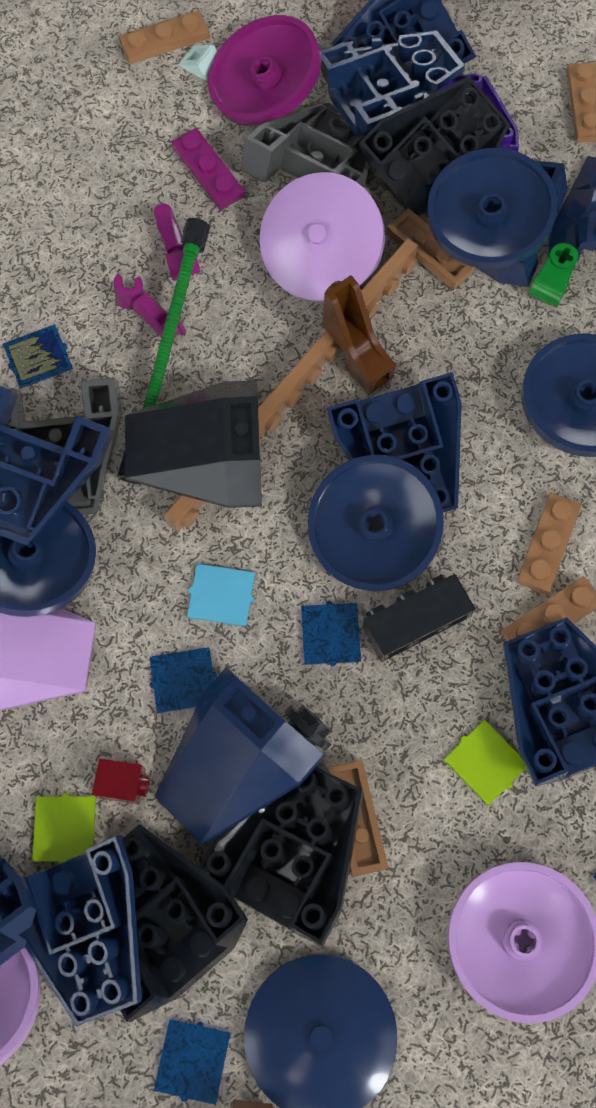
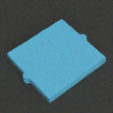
[187,564,255,627]

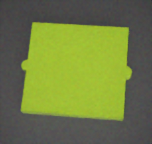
[444,720,526,806]
[32,793,96,864]

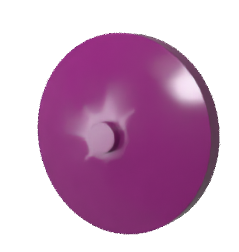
[208,15,322,126]

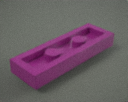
[171,127,245,211]

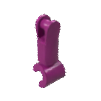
[154,203,200,281]
[113,274,186,343]

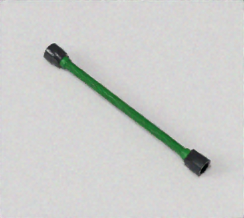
[117,218,210,485]

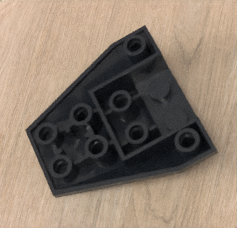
[358,76,510,225]
[125,380,262,508]
[199,767,364,946]
[120,824,248,1022]

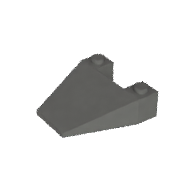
[240,99,371,188]
[7,377,122,515]

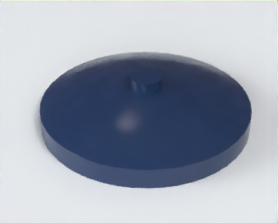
[428,148,558,269]
[521,333,596,457]
[308,455,444,591]
[0,502,96,617]
[244,954,397,1108]

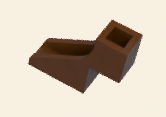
[322,275,396,395]

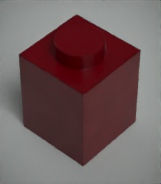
[92,758,150,805]

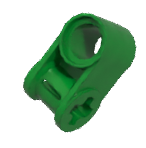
[528,243,579,308]

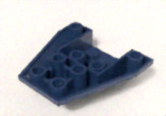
[331,0,476,64]
[326,372,462,512]
[503,617,596,787]
[155,666,325,845]
[23,835,142,1027]

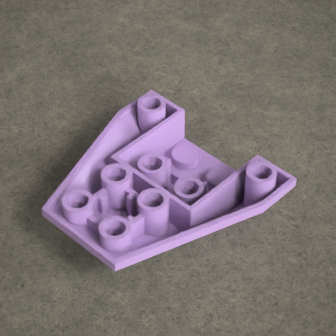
[0,608,96,711]

